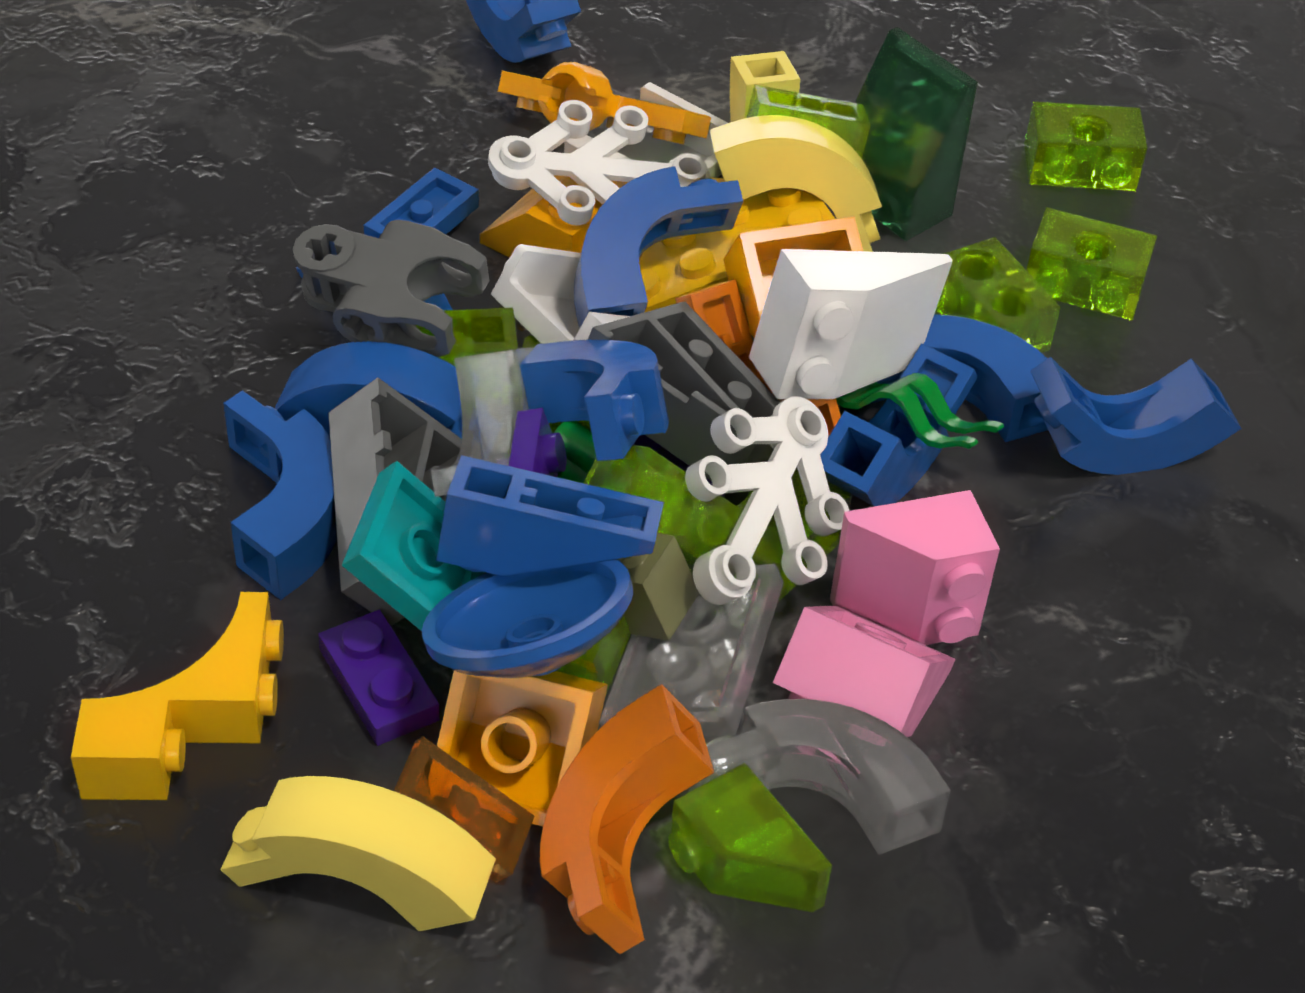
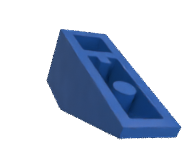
[436,455,664,576]

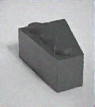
[588,301,780,494]
[329,377,474,626]

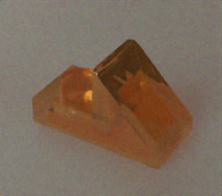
[394,736,535,883]

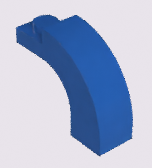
[466,0,581,63]
[574,166,743,329]
[869,314,1048,442]
[520,340,669,461]
[274,341,506,462]
[820,343,977,507]
[1030,357,1242,475]
[223,390,337,600]

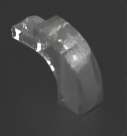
[431,348,533,497]
[689,699,951,855]

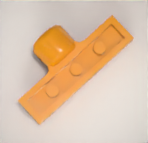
[498,62,711,145]

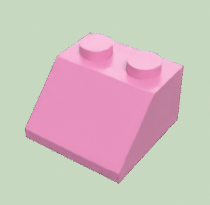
[830,490,1000,645]
[773,606,956,745]

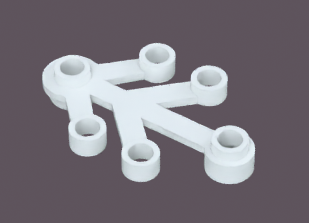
[488,100,710,225]
[685,396,849,605]

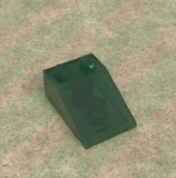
[839,27,978,241]

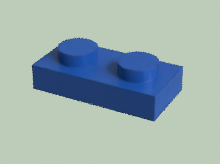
[363,168,479,238]

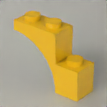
[71,592,284,800]

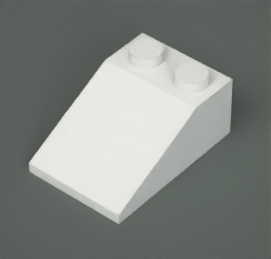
[749,249,953,399]

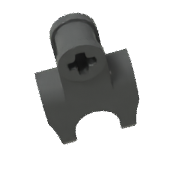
[293,220,490,357]

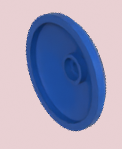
[422,559,633,678]

